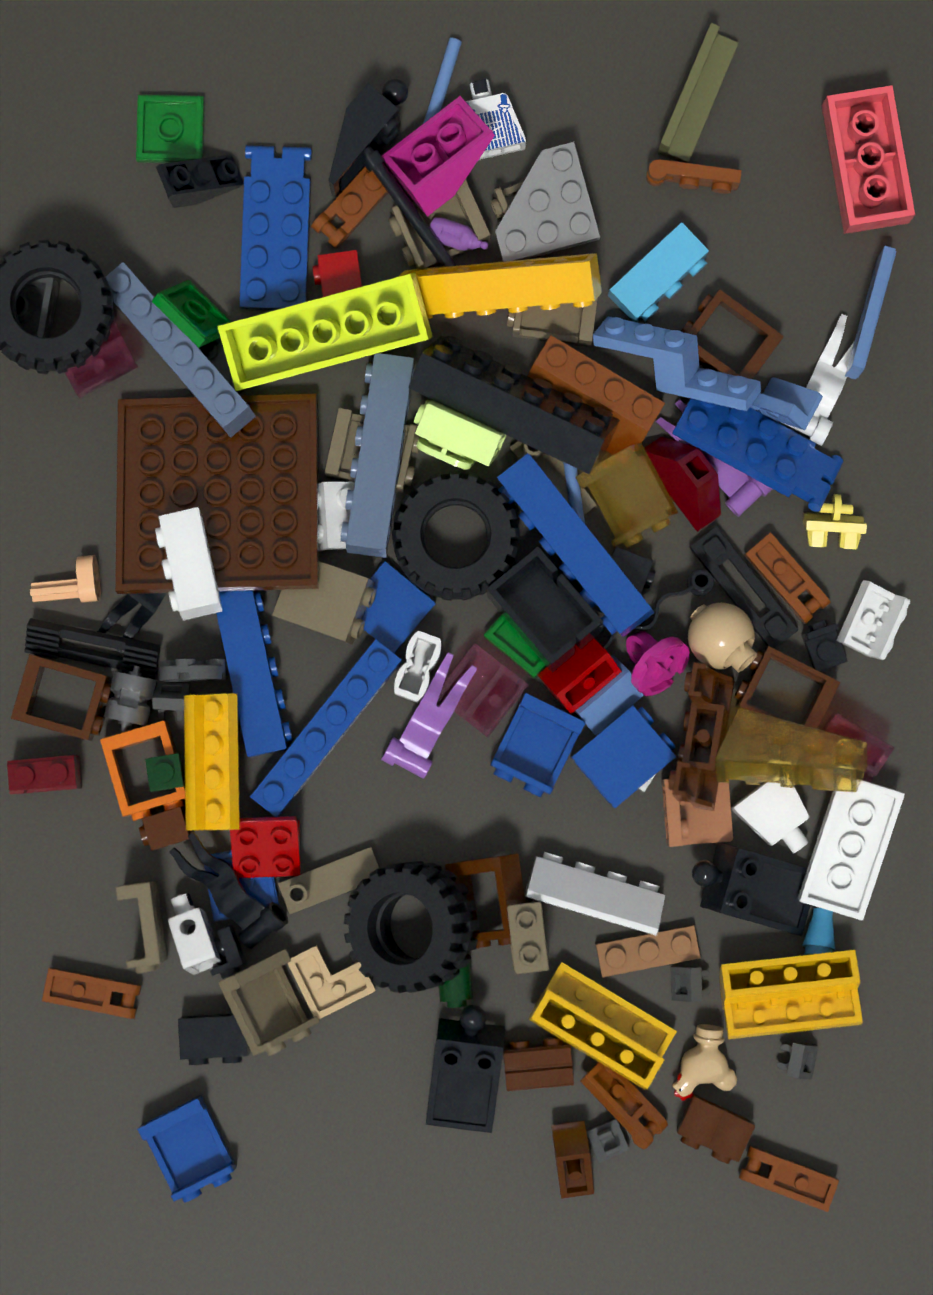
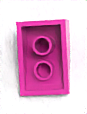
[382,96,495,216]

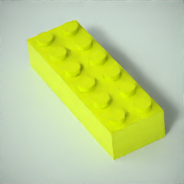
[217,272,433,391]

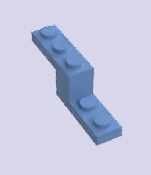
[593,316,761,411]

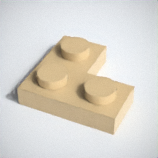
[288,945,376,1020]

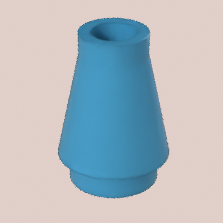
[802,908,835,955]

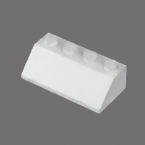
[525,852,665,936]

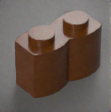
[676,1094,756,1164]

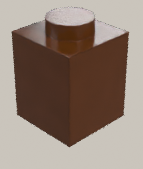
[139,807,191,851]

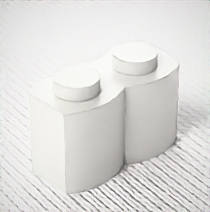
[394,631,441,703]

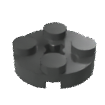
[159,659,226,682]

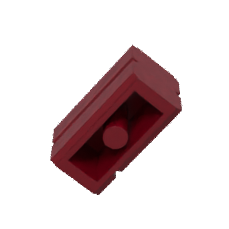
[7,755,82,795]

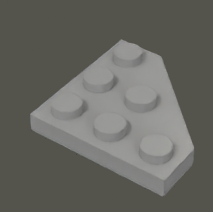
[495,142,600,262]

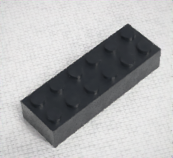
[408,336,620,474]

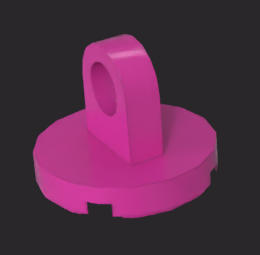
[626,631,690,696]

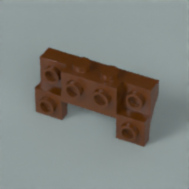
[668,663,735,811]

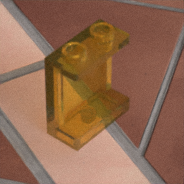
[576,443,678,548]

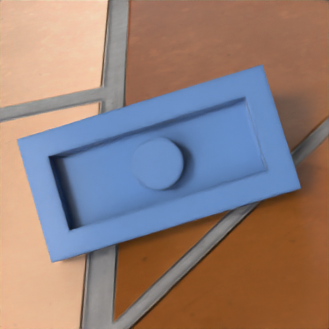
[750,377,823,430]
[575,654,644,735]

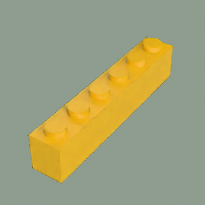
[398,253,602,319]

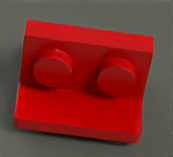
[230,816,301,878]

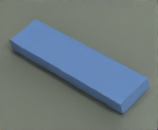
[845,246,897,380]

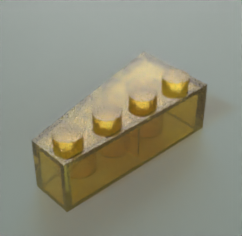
[715,707,868,792]

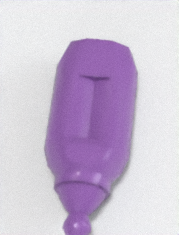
[430,217,488,251]

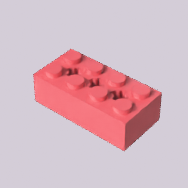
[822,85,915,234]

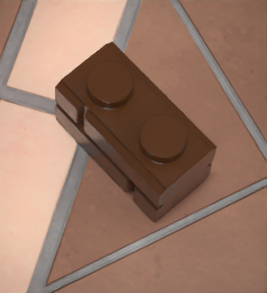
[503,1037,574,1091]

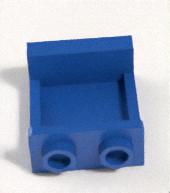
[490,693,586,798]
[570,706,676,808]
[137,1095,237,1203]

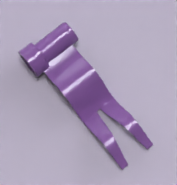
[656,399,773,517]
[381,652,477,779]

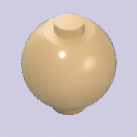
[688,603,757,672]

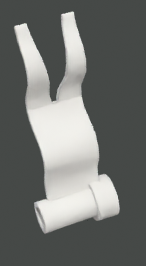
[781,314,854,446]

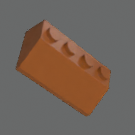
[527,335,665,465]

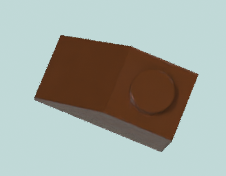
[551,1121,594,1199]

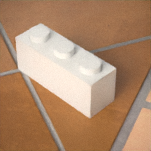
[155,507,223,620]

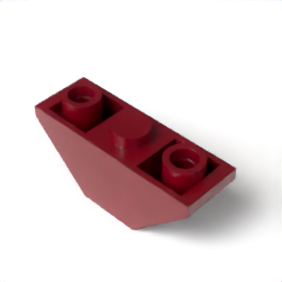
[638,436,721,532]

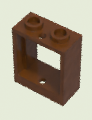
[681,289,784,379]
[734,646,840,743]
[11,654,112,741]
[445,853,526,948]

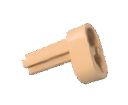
[30,555,101,603]

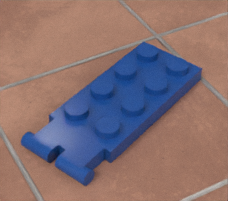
[239,145,312,310]
[672,398,843,512]

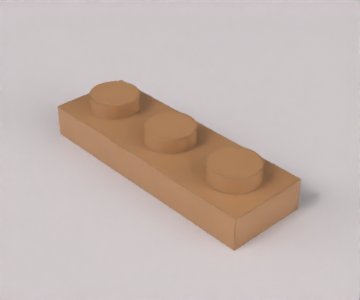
[595,925,701,977]

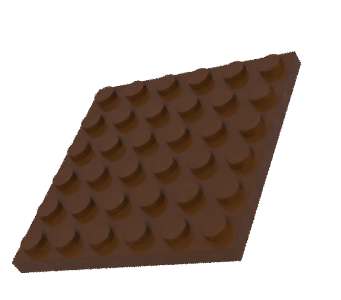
[115,394,318,594]

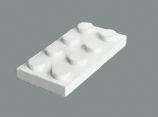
[798,773,905,921]

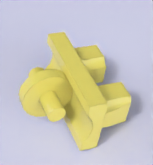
[803,494,867,549]

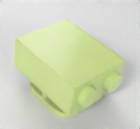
[414,399,507,469]

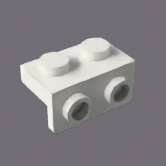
[318,482,355,551]
[836,580,910,660]

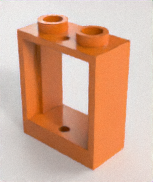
[100,720,185,821]

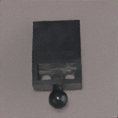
[328,79,408,199]
[692,843,811,936]
[426,1005,505,1133]

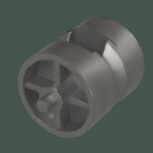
[104,666,157,732]

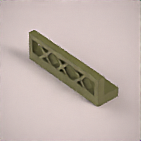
[658,23,739,163]

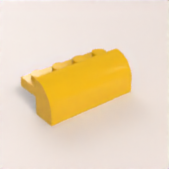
[184,694,239,830]
[719,950,863,1039]
[528,962,677,1090]

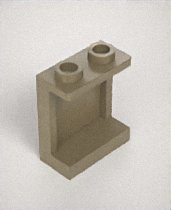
[388,179,491,269]
[507,276,601,347]
[325,408,421,493]
[272,561,376,645]
[116,880,168,973]
[507,899,549,974]
[218,949,319,1056]

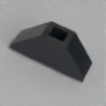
[156,155,244,208]

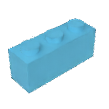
[608,222,709,322]

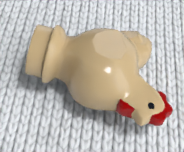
[672,1024,737,1101]

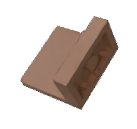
[661,775,733,847]

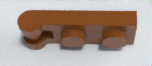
[646,159,742,194]
[311,167,397,249]
[745,532,831,624]
[42,967,141,1019]
[580,1062,668,1149]
[738,1146,840,1212]

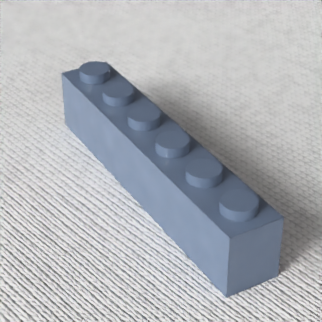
[106,262,256,438]
[340,353,415,558]

